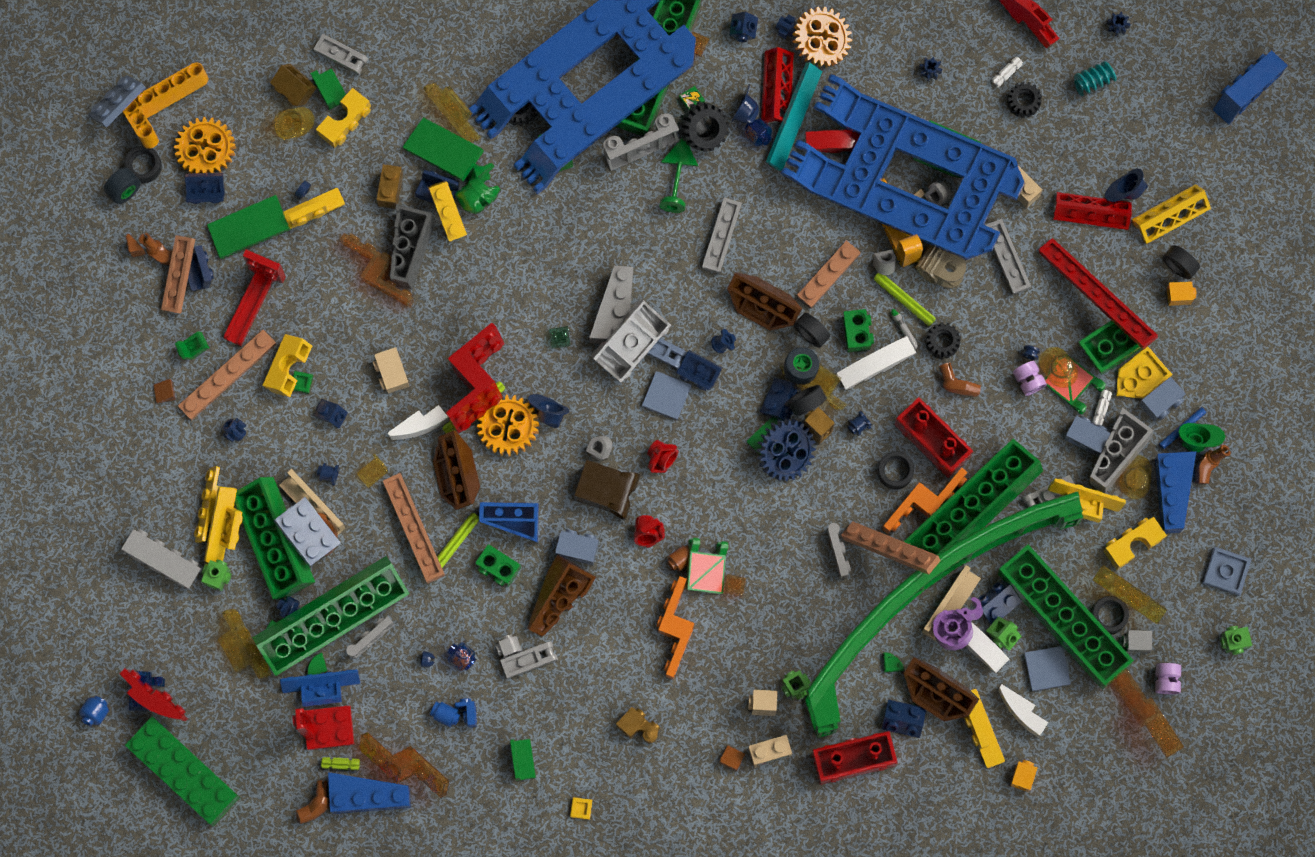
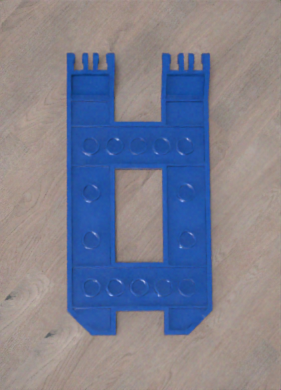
[467,0,696,194]
[781,74,1025,260]

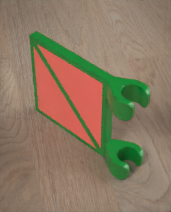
[1045,354,1106,415]
[686,538,728,594]

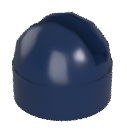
[420,651,435,667]

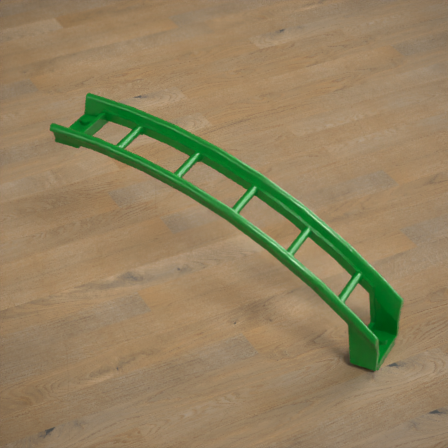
[805,491,1083,738]

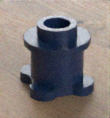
[711,329,736,354]
[847,410,872,436]
[317,463,340,486]

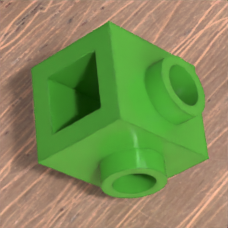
[201,559,232,592]
[986,616,1022,651]
[1220,626,1252,655]
[781,670,811,700]

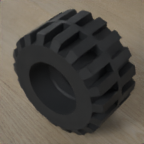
[678,102,730,152]

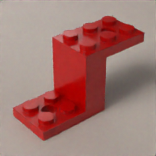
[446,323,505,434]

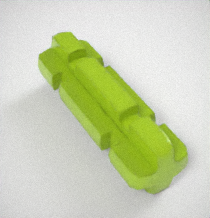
[321,757,360,770]

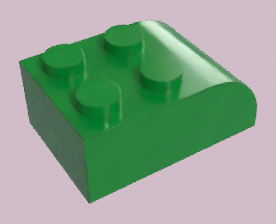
[1078,320,1142,375]

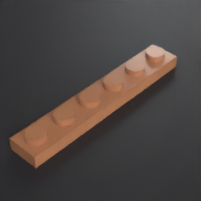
[178,330,277,421]
[383,473,445,583]
[841,521,941,575]

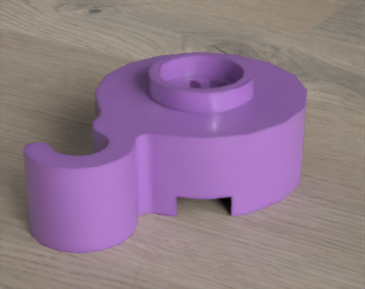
[933,597,983,651]

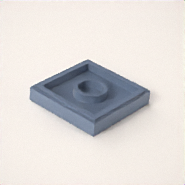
[642,371,692,421]
[1202,547,1252,596]
[1024,646,1071,691]

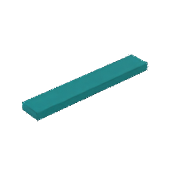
[766,62,823,171]

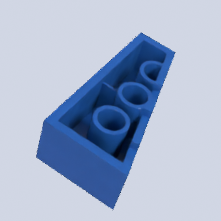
[1213,50,1288,125]
[1154,452,1196,533]
[328,772,411,814]

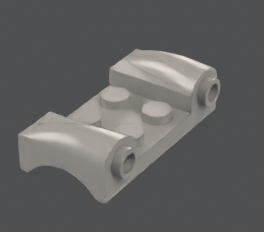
[603,113,679,171]
[591,298,671,383]

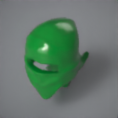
[455,163,500,214]

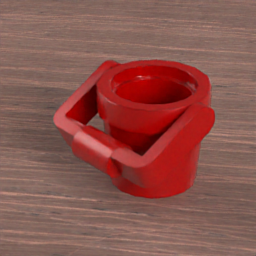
[647,440,679,473]
[634,515,665,548]

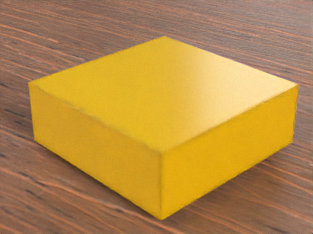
[570,797,593,820]

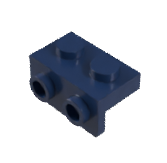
[415,170,459,204]
[185,173,225,204]
[188,245,214,291]
[676,350,723,391]
[760,378,801,422]
[975,580,1022,625]
[882,700,926,738]

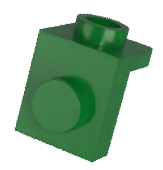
[175,331,209,360]

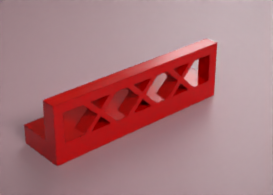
[761,47,794,123]
[1053,192,1132,230]

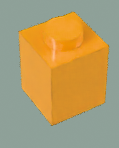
[1167,282,1196,306]
[1010,760,1037,792]

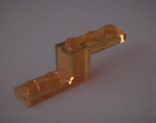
[340,233,414,308]
[1111,669,1184,758]
[359,732,450,798]

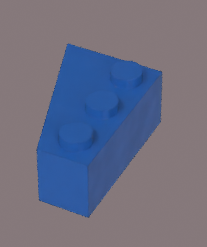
[479,502,539,542]

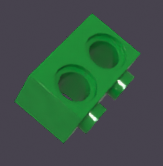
[843,309,874,353]
[475,544,521,587]

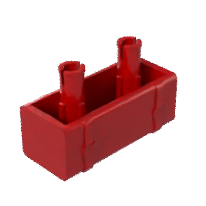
[894,397,974,479]
[812,731,898,785]

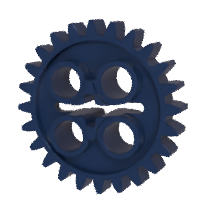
[756,418,816,481]

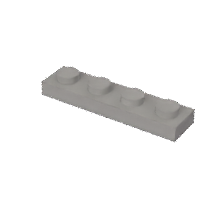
[702,198,742,274]
[985,219,1031,295]

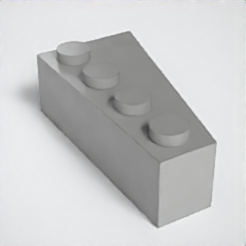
[589,266,633,344]
[1090,408,1153,494]
[120,528,201,590]

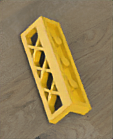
[1131,184,1211,244]

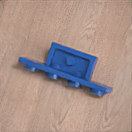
[280,669,360,707]

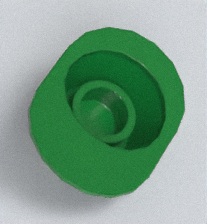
[1179,423,1225,452]

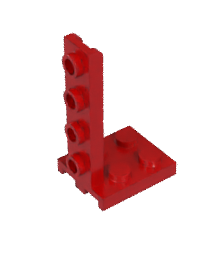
[224,249,286,346]
[292,705,355,750]

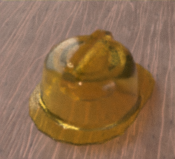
[271,107,315,139]
[1039,347,1078,388]
[1119,455,1152,500]

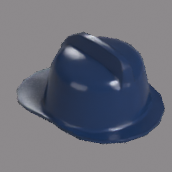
[731,84,759,124]
[1105,168,1148,202]
[527,394,569,428]

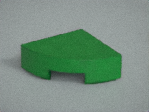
[883,652,904,673]
[308,653,328,675]

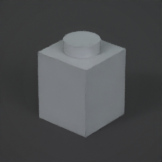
[1122,630,1152,653]

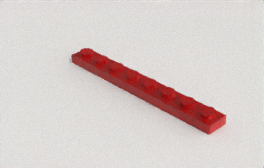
[1038,238,1158,350]

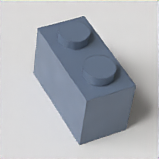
[1139,377,1186,421]
[1064,416,1111,457]
[555,529,599,565]

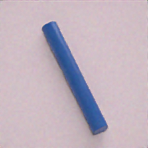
[1159,407,1206,450]

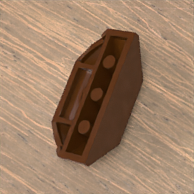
[727,272,802,331]
[433,430,480,510]
[904,657,979,722]

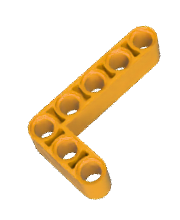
[123,62,209,149]
[881,178,923,268]

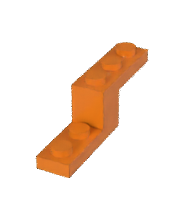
[882,468,968,534]
[656,576,695,680]

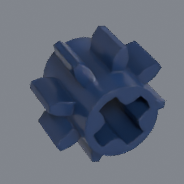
[1107,12,1131,36]
[775,14,796,39]
[919,57,943,81]
[223,418,246,442]
[276,596,300,618]

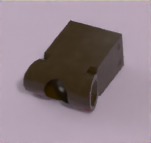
[574,460,641,520]

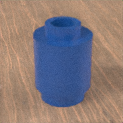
[430,702,461,727]

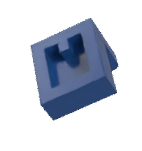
[455,698,477,728]

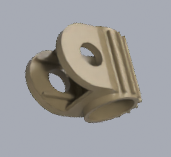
[915,244,966,289]

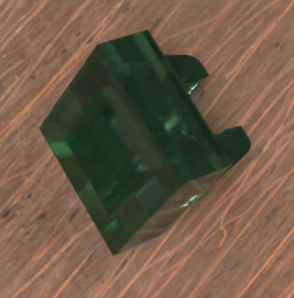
[549,326,571,349]

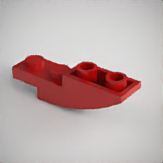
[999,0,1060,49]
[119,668,188,721]

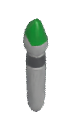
[891,309,918,349]

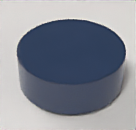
[294,180,311,199]

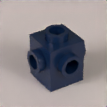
[729,11,758,43]

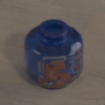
[745,119,772,147]
[447,642,476,671]

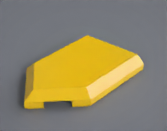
[1116,346,1172,399]

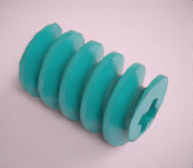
[1074,61,1117,96]

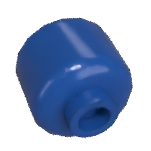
[79,696,109,726]

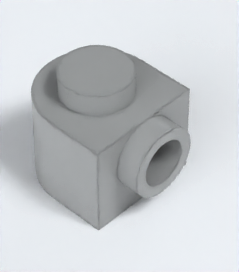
[924,181,951,206]
[873,250,896,276]
[586,435,612,460]
[495,634,522,658]

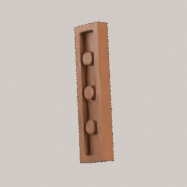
[161,235,195,314]
[797,240,861,308]

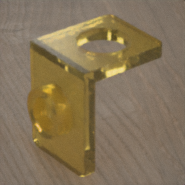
[357,453,389,488]

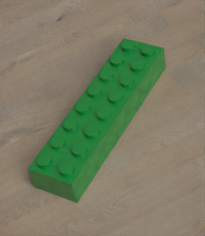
[615,0,701,136]
[904,438,1043,555]
[998,544,1134,690]
[252,556,410,676]

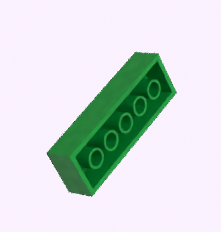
[235,477,315,599]
[125,716,240,827]

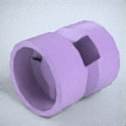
[1013,361,1047,396]
[1155,663,1181,695]

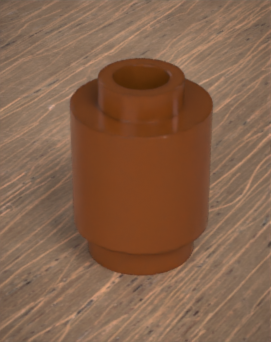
[667,544,689,572]

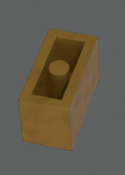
[270,64,317,106]
[377,164,403,209]
[804,407,835,445]

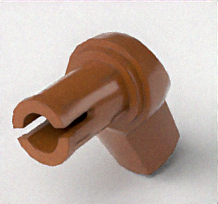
[139,233,172,265]
[939,362,981,397]
[1195,445,1231,484]
[296,780,330,824]

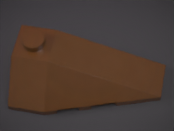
[527,555,596,637]

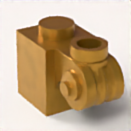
[616,707,661,743]

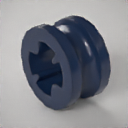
[1022,345,1041,360]

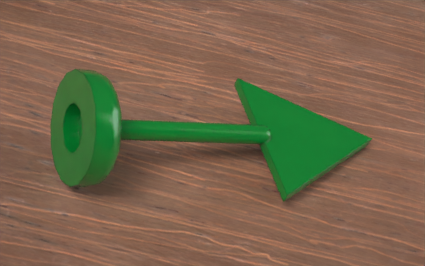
[659,139,698,213]

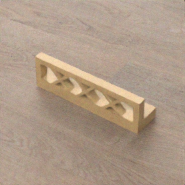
[279,469,345,535]
[922,565,981,643]

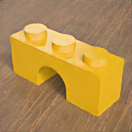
[316,88,371,148]
[428,180,467,242]
[262,334,312,397]
[1104,517,1167,570]

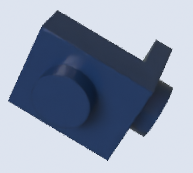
[313,399,348,428]

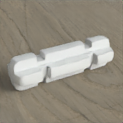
[991,57,1023,87]
[1092,390,1112,426]

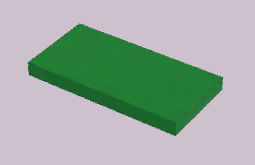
[403,117,484,181]
[207,195,291,259]

